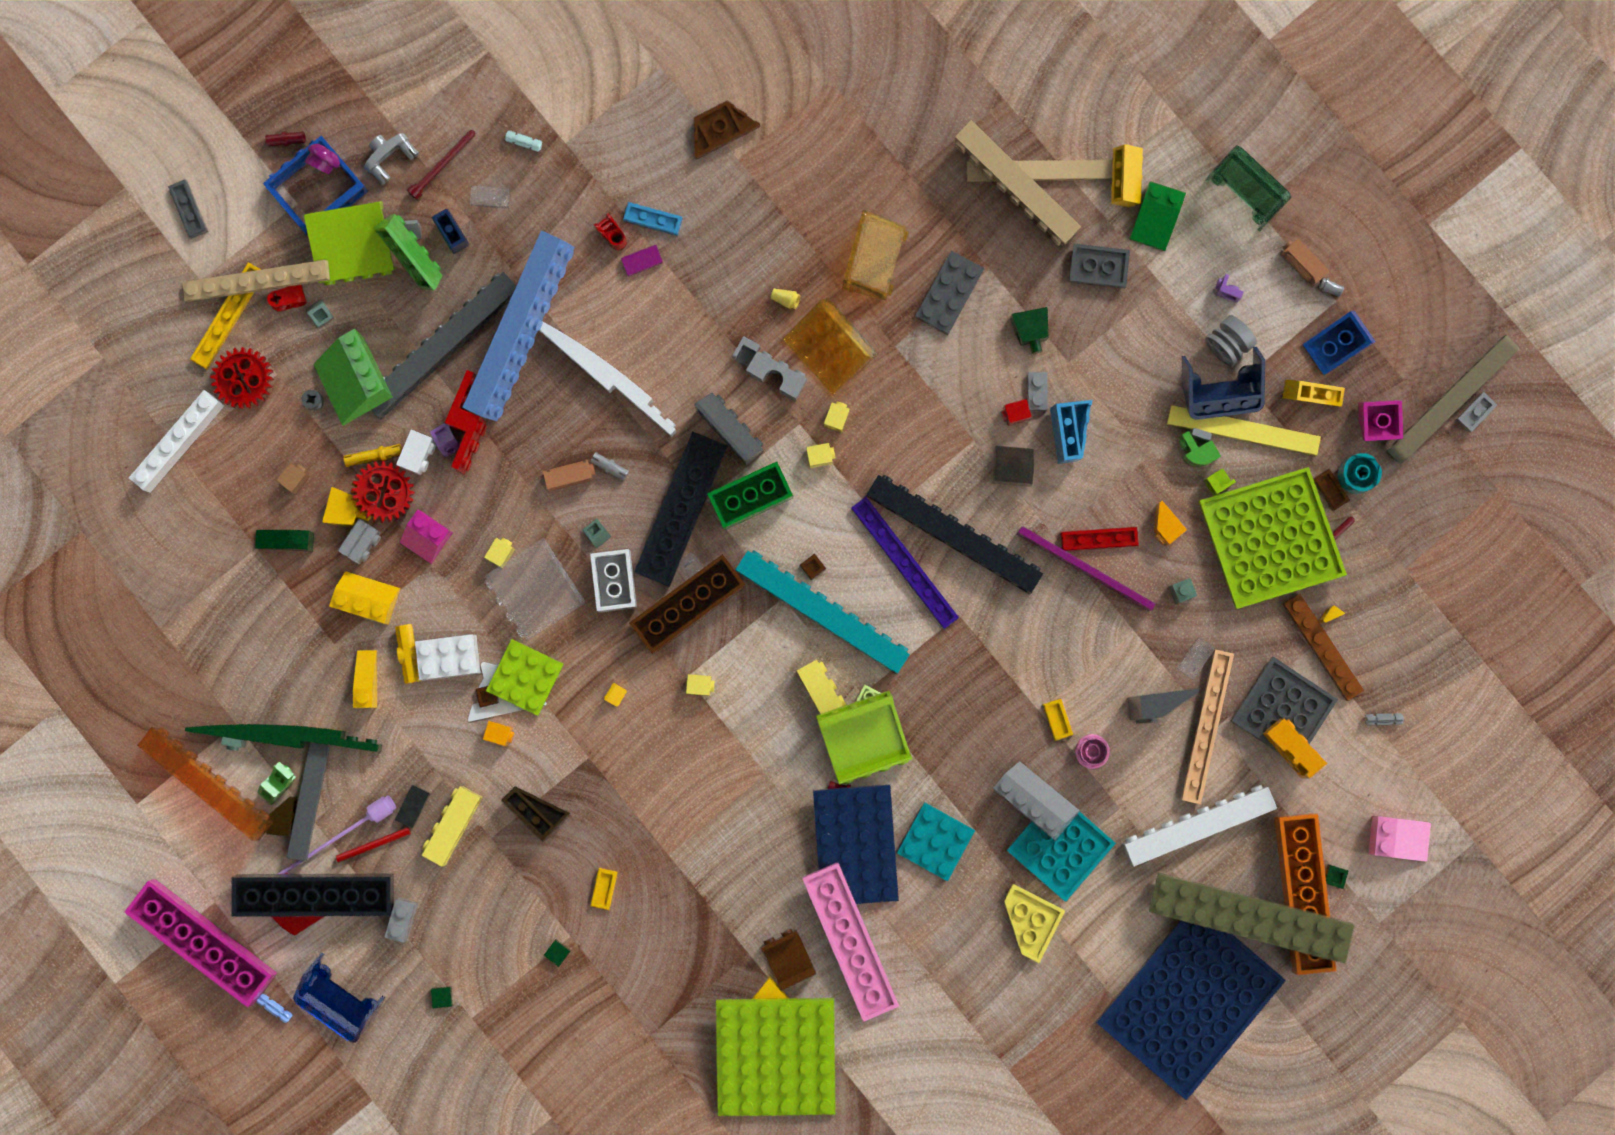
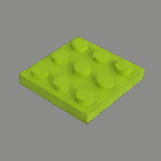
[486,639,564,716]

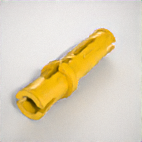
[344,443,402,467]

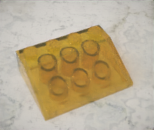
[783,298,878,395]

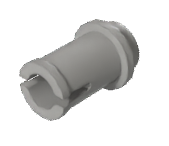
[1318,278,1344,298]

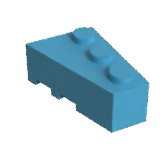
[1050,400,1093,464]

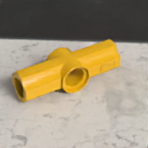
[395,624,422,684]

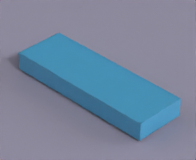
[623,202,683,236]

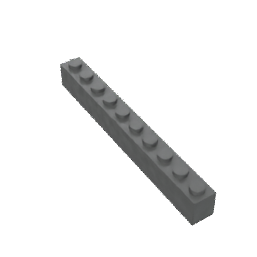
[372,272,517,419]

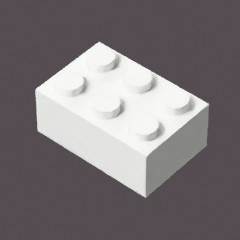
[590,549,637,613]
[415,634,481,681]

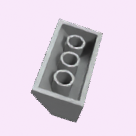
[993,761,1080,840]

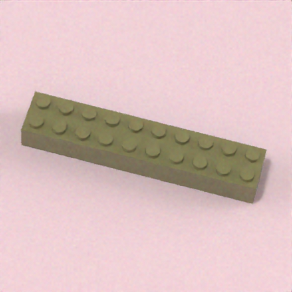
[1149,872,1355,964]

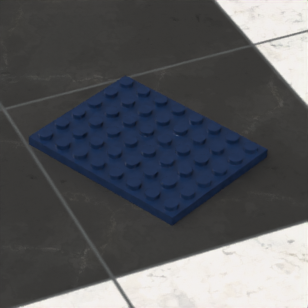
[1096,920,1286,1101]

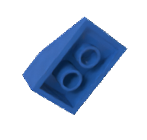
[1303,311,1376,375]

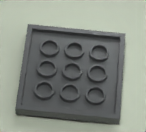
[1231,657,1338,754]

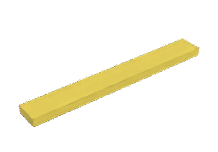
[1167,405,1321,456]

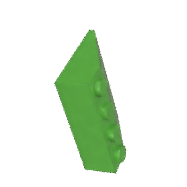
[373,214,443,290]
[313,328,393,426]

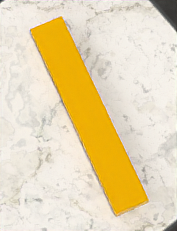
[190,262,261,370]

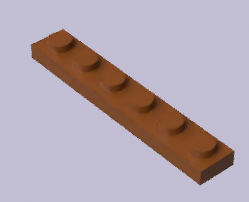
[1283,594,1364,701]

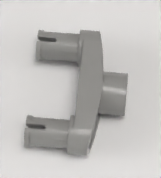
[364,133,419,185]

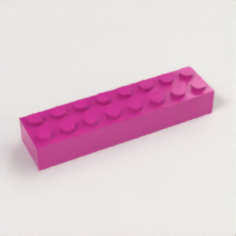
[124,879,277,1007]

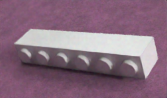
[129,390,225,493]

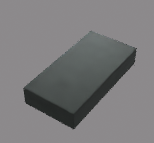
[395,785,430,828]

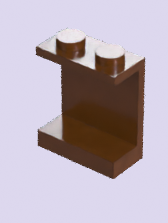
[761,928,816,991]

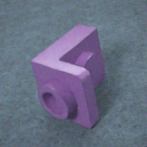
[1215,274,1244,303]
[430,423,460,457]

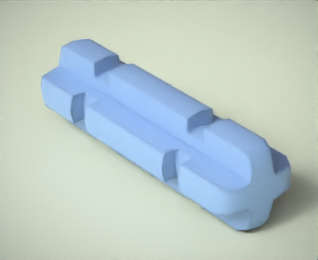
[256,994,292,1023]

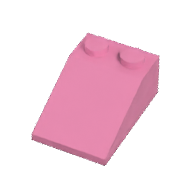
[1368,816,1431,861]

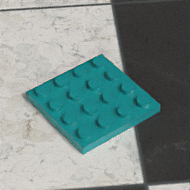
[1006,795,1116,902]

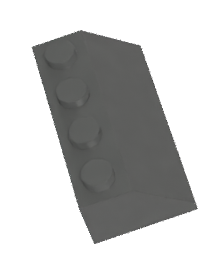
[694,393,764,467]

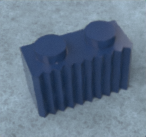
[432,209,469,254]

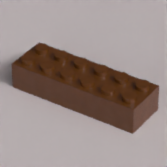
[629,554,746,655]

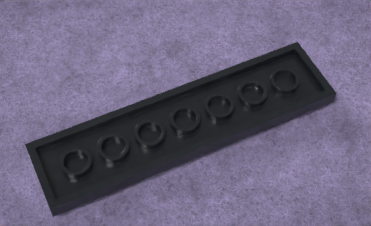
[634,431,728,587]

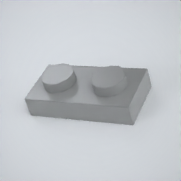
[1028,372,1048,411]
[1456,392,1497,433]

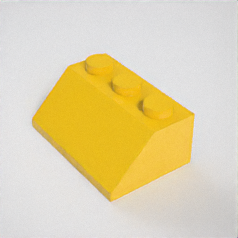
[329,571,401,625]

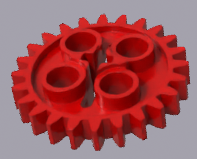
[210,347,274,409]
[350,461,415,523]

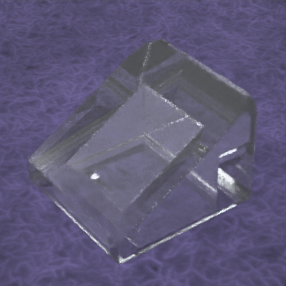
[679,552,704,579]

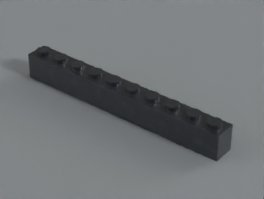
[866,474,1043,595]

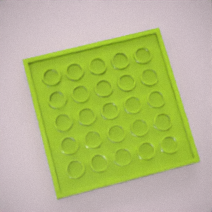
[1199,467,1347,610]
[716,998,835,1116]

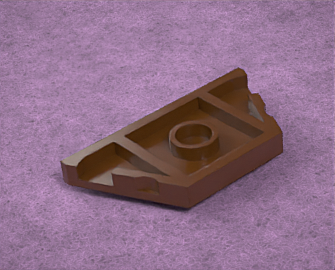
[694,100,760,160]

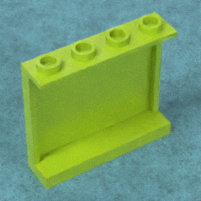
[304,201,396,286]
[816,691,913,784]

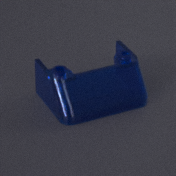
[293,952,386,1043]

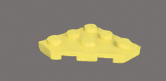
[1004,883,1065,963]

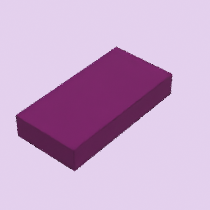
[621,245,663,277]

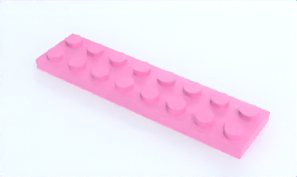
[802,862,899,1022]

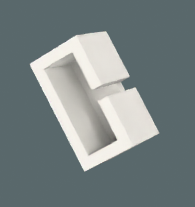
[396,430,436,476]

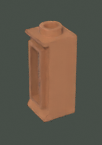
[1280,239,1329,288]
[543,460,596,492]

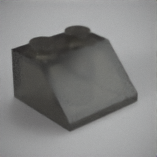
[992,446,1034,487]

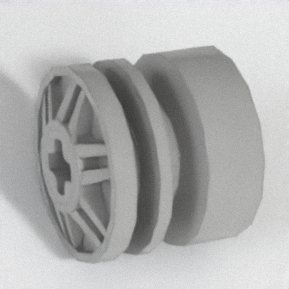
[1205,315,1257,366]

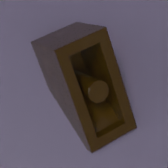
[264,796,298,836]

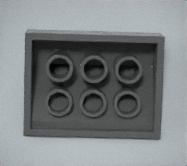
[1127,688,1199,724]

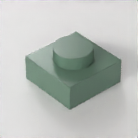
[221,737,246,751]

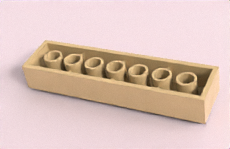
[955,120,1081,247]

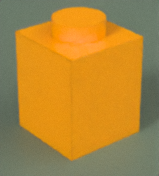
[483,721,515,746]

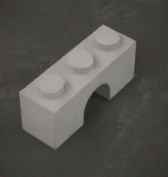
[746,351,807,401]

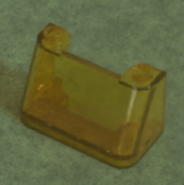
[842,210,909,301]

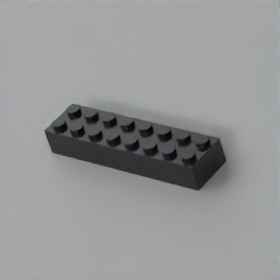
[231,873,394,917]

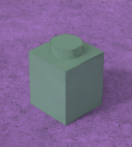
[1169,578,1197,604]

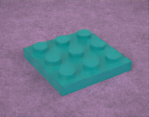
[897,802,976,881]

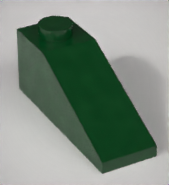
[255,530,314,552]

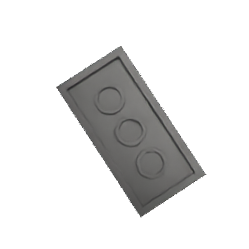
[915,250,985,335]

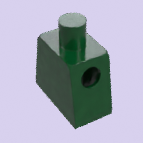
[1010,307,1049,354]

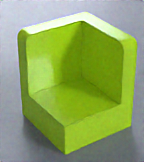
[1203,469,1236,496]

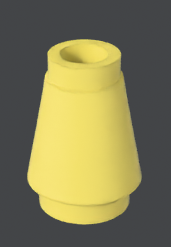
[771,288,800,310]

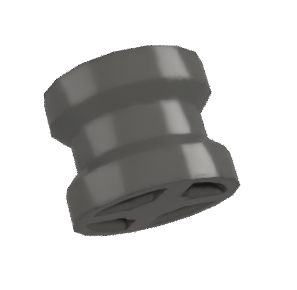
[302,390,324,411]

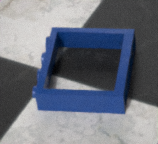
[263,136,368,236]

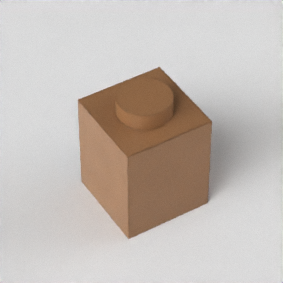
[276,463,310,494]

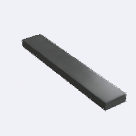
[286,742,331,861]

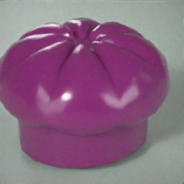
[305,144,340,174]

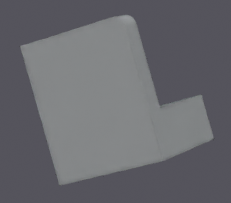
[732,336,761,367]

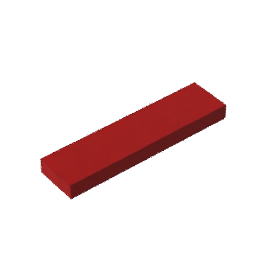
[1060,527,1139,551]

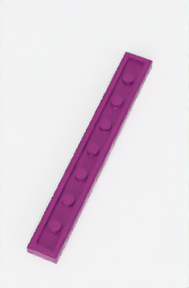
[1017,527,1155,611]

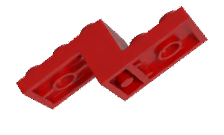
[445,370,487,475]

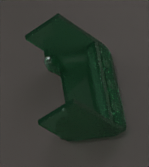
[1205,145,1292,232]

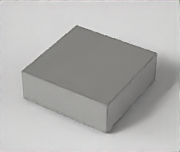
[1190,428,1212,443]

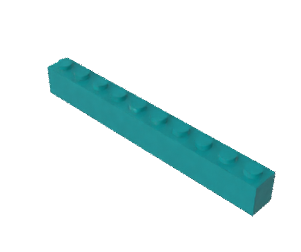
[735,550,910,674]

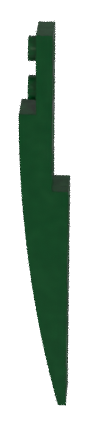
[185,724,383,752]

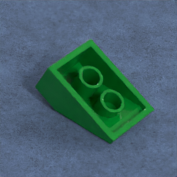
[1129,181,1186,251]

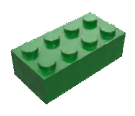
[707,461,793,531]

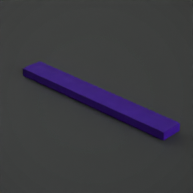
[851,497,959,629]

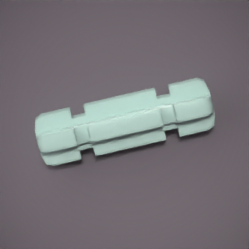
[505,131,542,152]

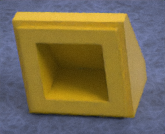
[1319,605,1345,624]
[604,683,627,706]

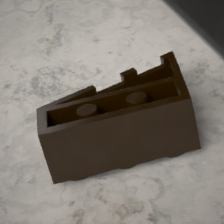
[501,786,570,843]

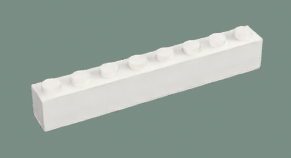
[1122,785,1277,866]

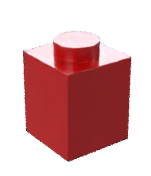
[1001,399,1032,426]

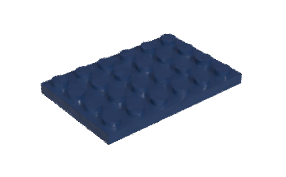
[813,784,899,904]

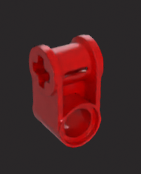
[593,213,627,250]
[267,284,307,312]

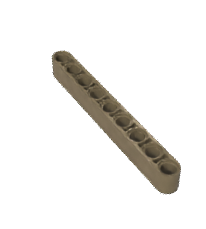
[1387,335,1520,464]

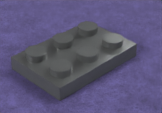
[1069,244,1130,289]

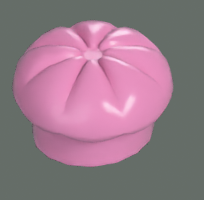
[1075,734,1110,769]

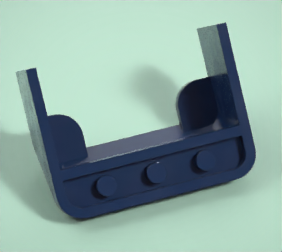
[1181,347,1265,420]

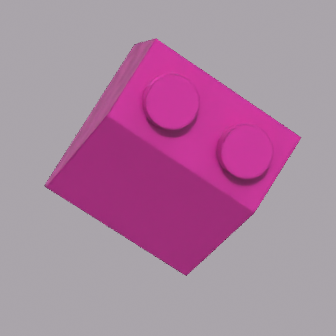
[1358,400,1403,441]
[399,509,453,564]

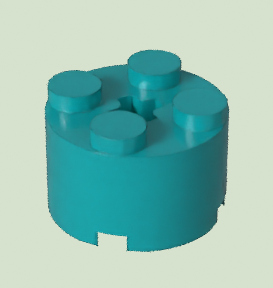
[1338,453,1382,494]

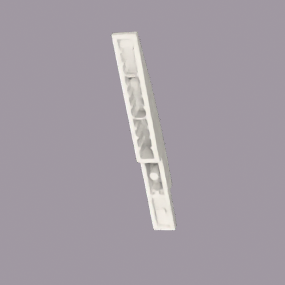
[539,321,677,437]

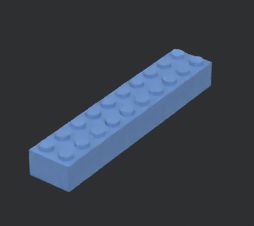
[463,231,575,421]

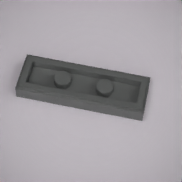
[168,179,208,239]

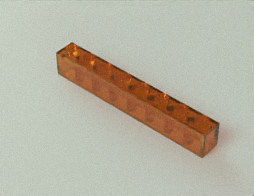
[137,727,274,841]

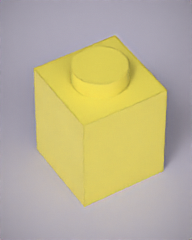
[824,401,850,433]
[806,443,835,468]
[484,537,515,569]
[686,674,715,696]

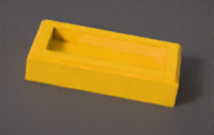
[1042,698,1073,741]
[590,868,618,910]

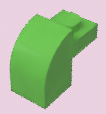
[1179,431,1221,467]
[257,762,296,805]

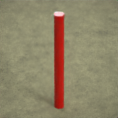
[336,827,411,863]

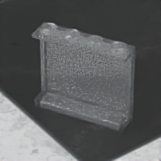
[484,538,586,640]

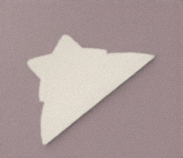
[468,662,547,722]

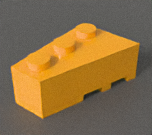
[1262,718,1328,779]

